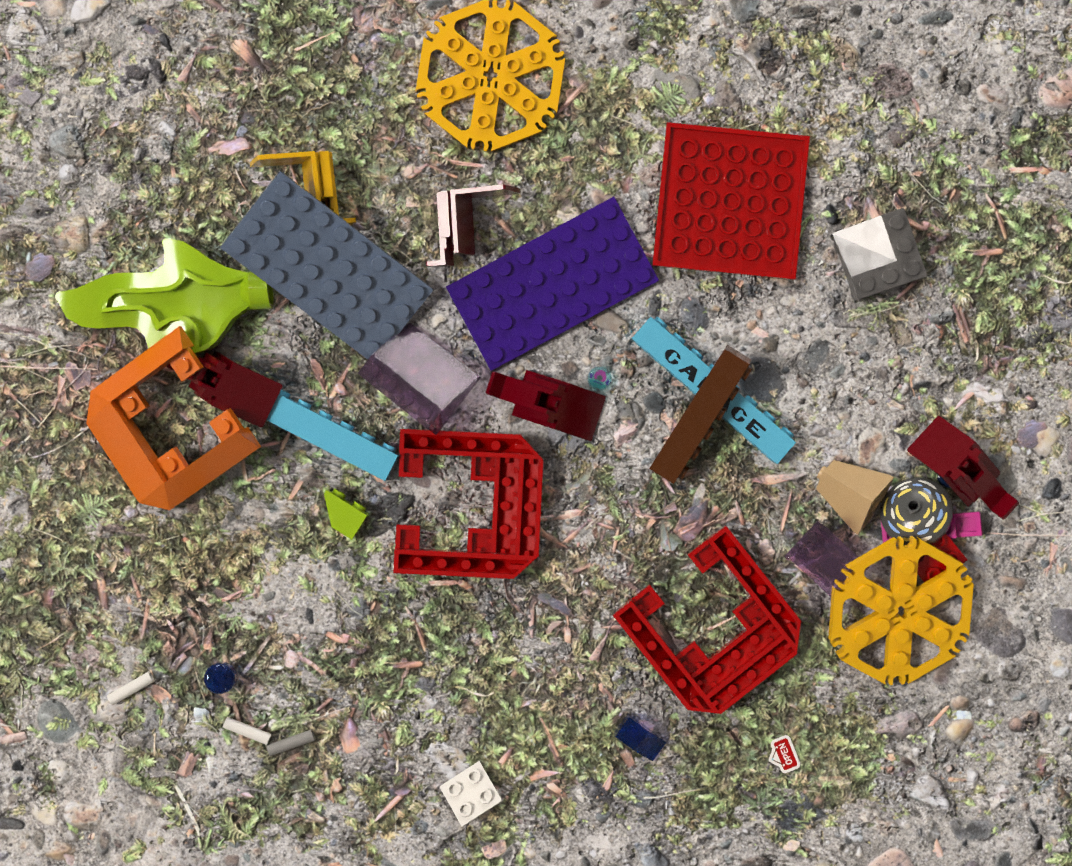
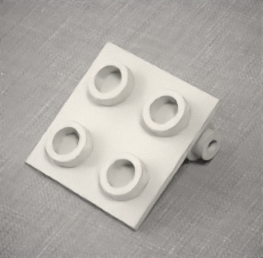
[440,761,502,827]

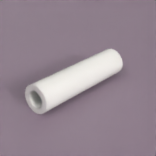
[107,671,155,705]
[223,717,271,745]

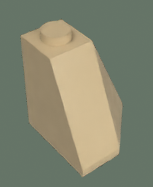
[816,460,894,535]

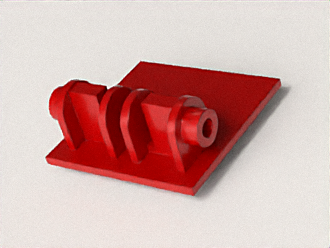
[917,533,968,582]

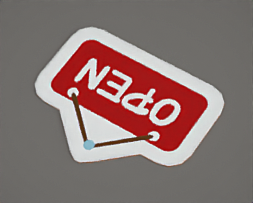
[769,735,800,773]

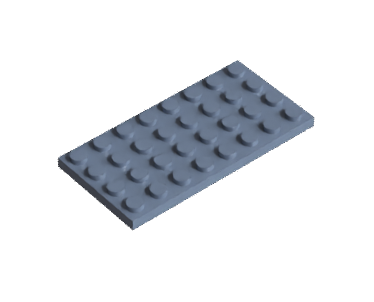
[220,170,433,364]

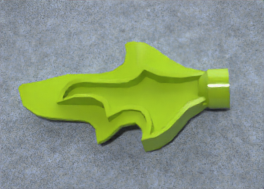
[55,238,274,354]

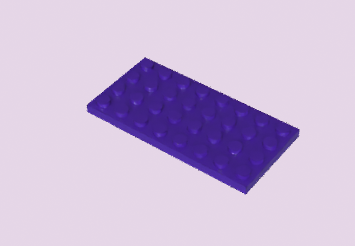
[446,197,659,371]

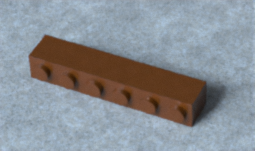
[649,345,752,484]

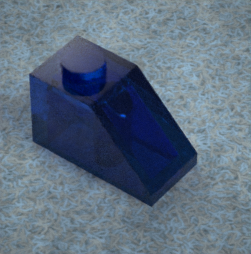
[614,713,667,761]

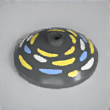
[880,477,953,545]

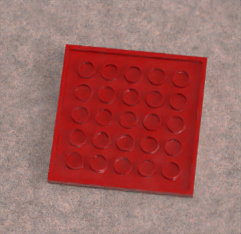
[652,122,810,280]

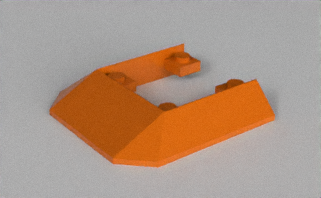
[86,326,261,510]

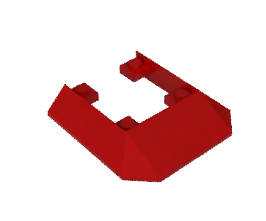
[393,429,543,579]
[613,526,801,714]

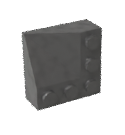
[832,208,927,301]

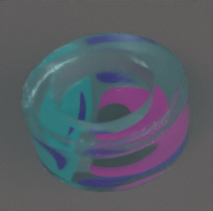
[588,367,612,391]

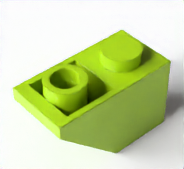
[324,488,369,540]

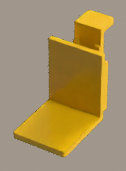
[250,151,356,225]

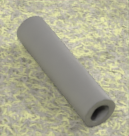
[266,729,315,756]

